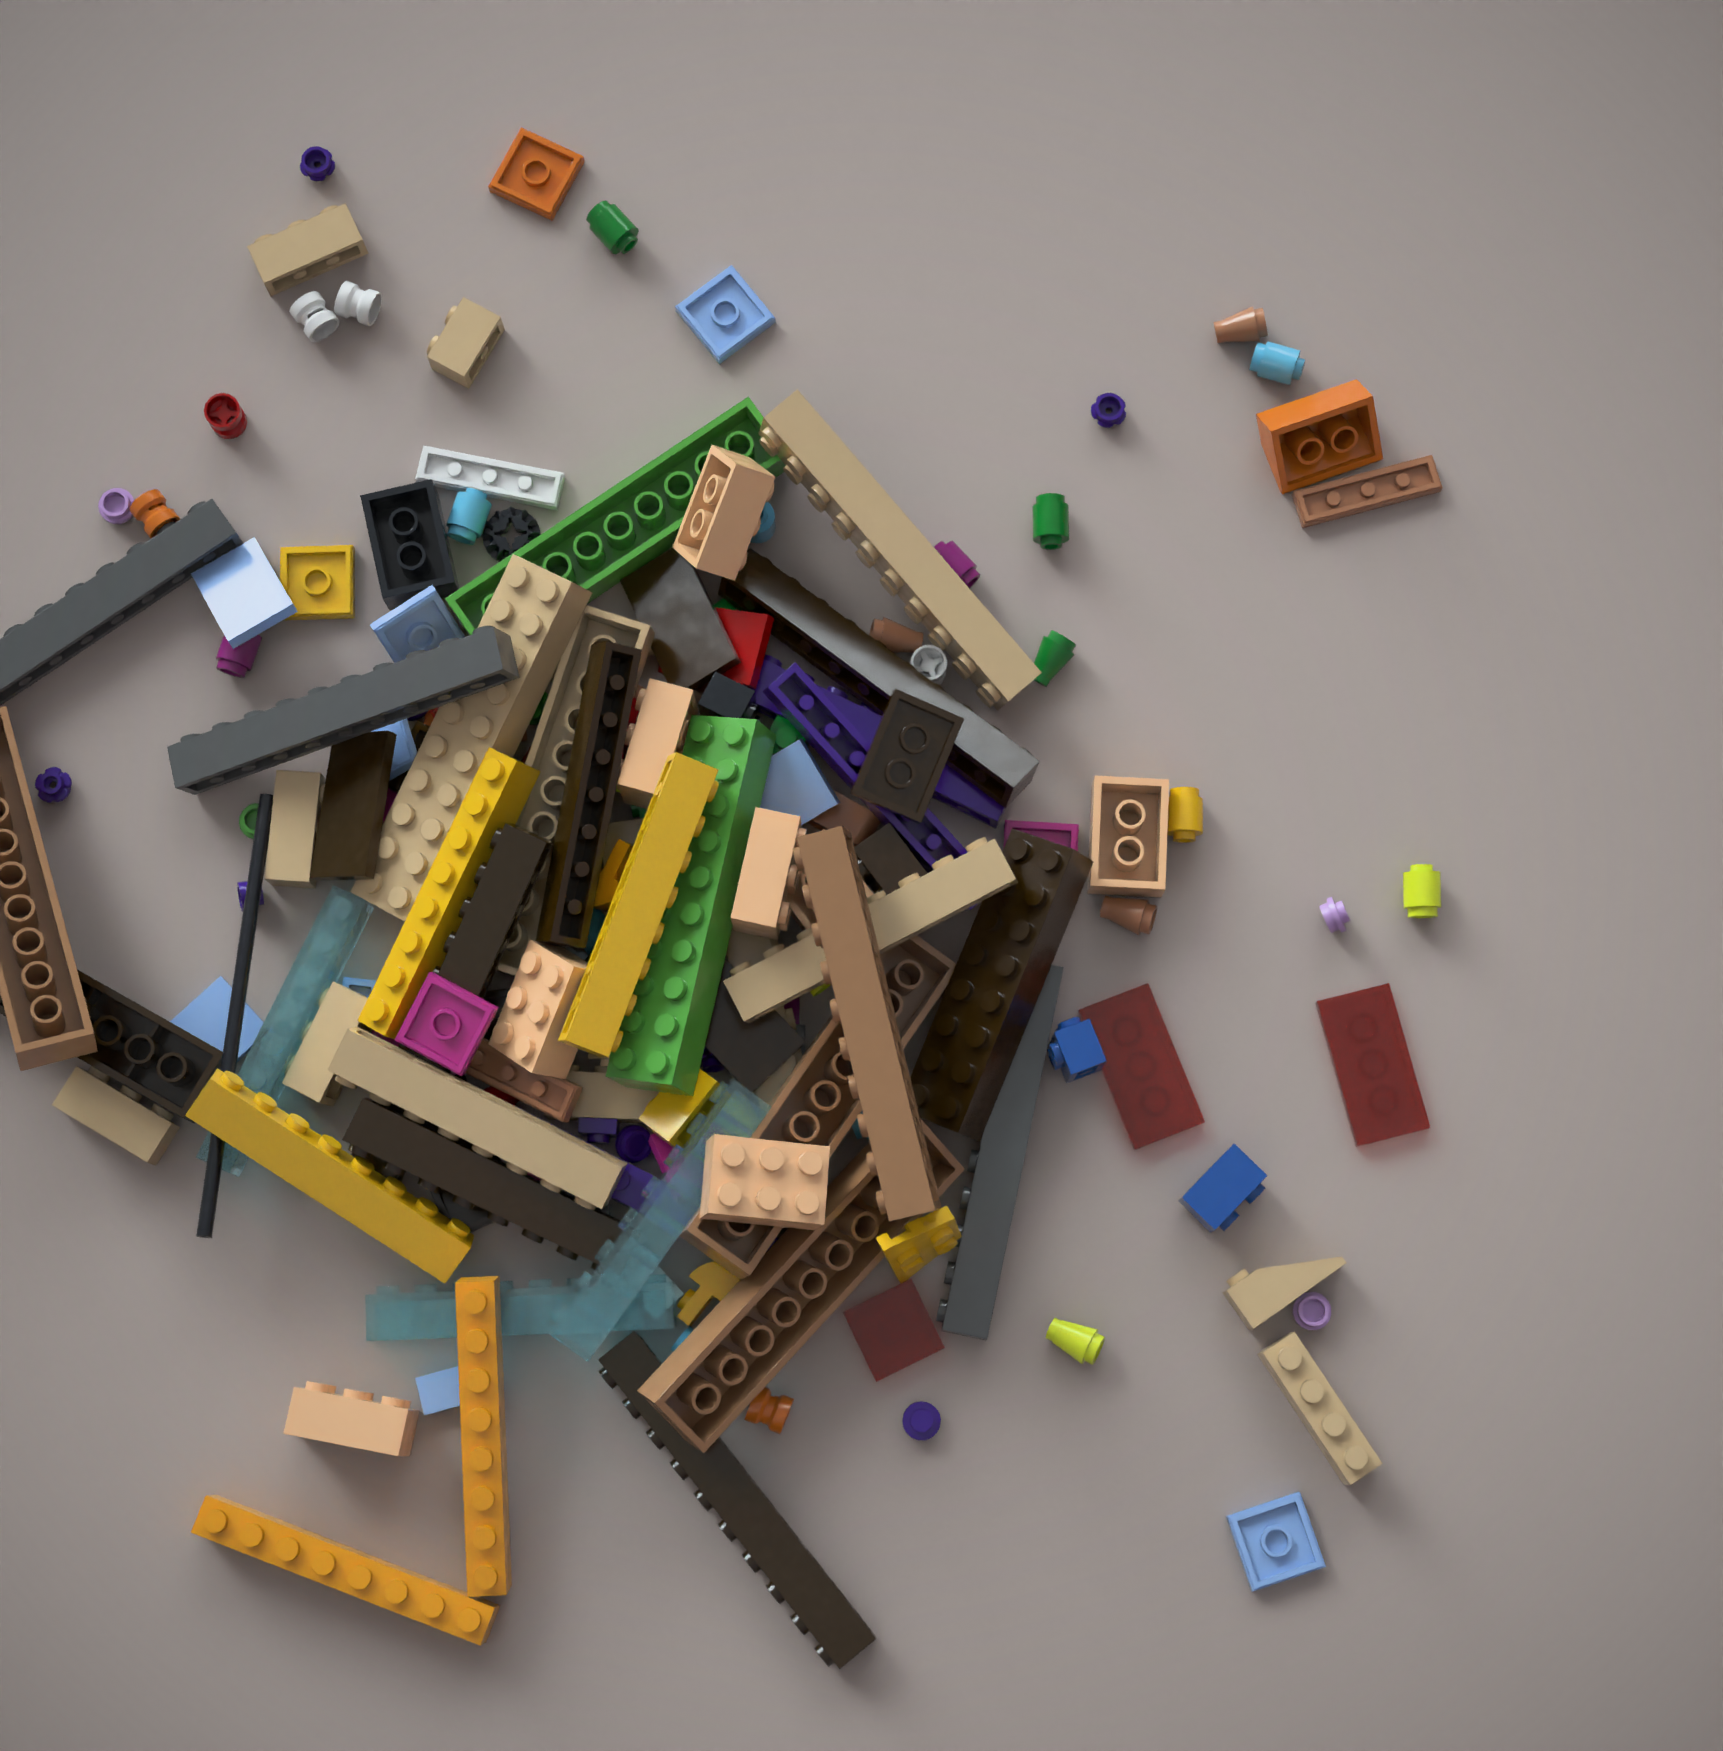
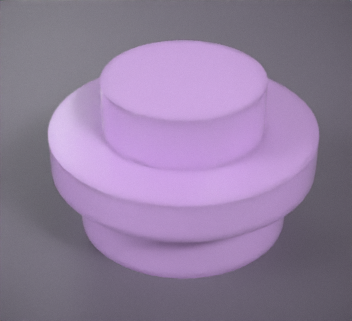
[98,488,134,524]
[1319,896,1351,933]
[1292,1292,1331,1331]

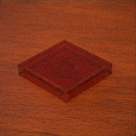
[843,1279,945,1382]

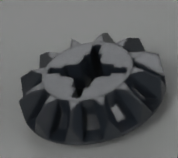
[482,506,541,562]

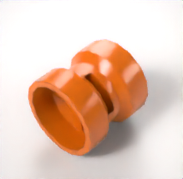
[129,489,180,539]
[744,1387,794,1434]

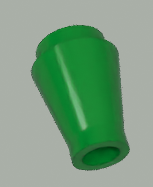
[1034,630,1076,687]

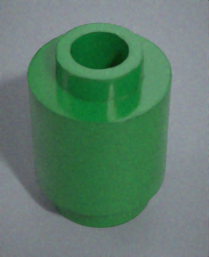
[586,200,639,254]
[1032,493,1069,550]

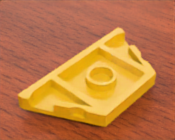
[876,1206,962,1284]

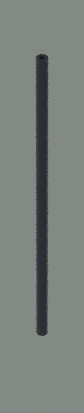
[196,794,273,1238]

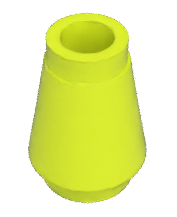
[1045,1318,1105,1365]

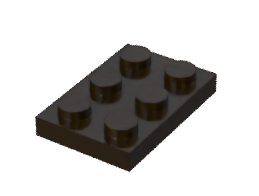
[850,688,964,824]

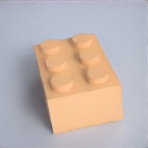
[672,445,775,581]
[617,678,698,809]
[1087,776,1169,898]
[731,807,807,940]
[488,940,588,1080]
[699,1134,830,1230]
[283,1381,420,1456]

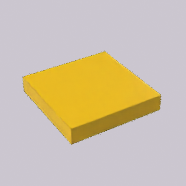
[280,545,355,621]

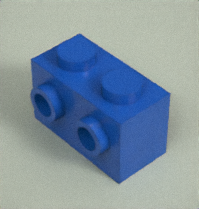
[1047,1016,1107,1084]
[1178,1143,1268,1233]

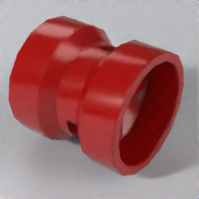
[204,393,247,439]

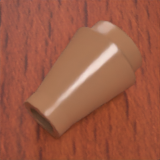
[1214,306,1268,343]
[869,617,924,653]
[1100,896,1157,935]

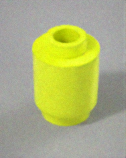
[1403,864,1441,918]

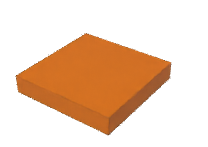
[488,127,585,221]

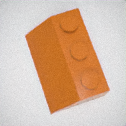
[1256,379,1383,494]

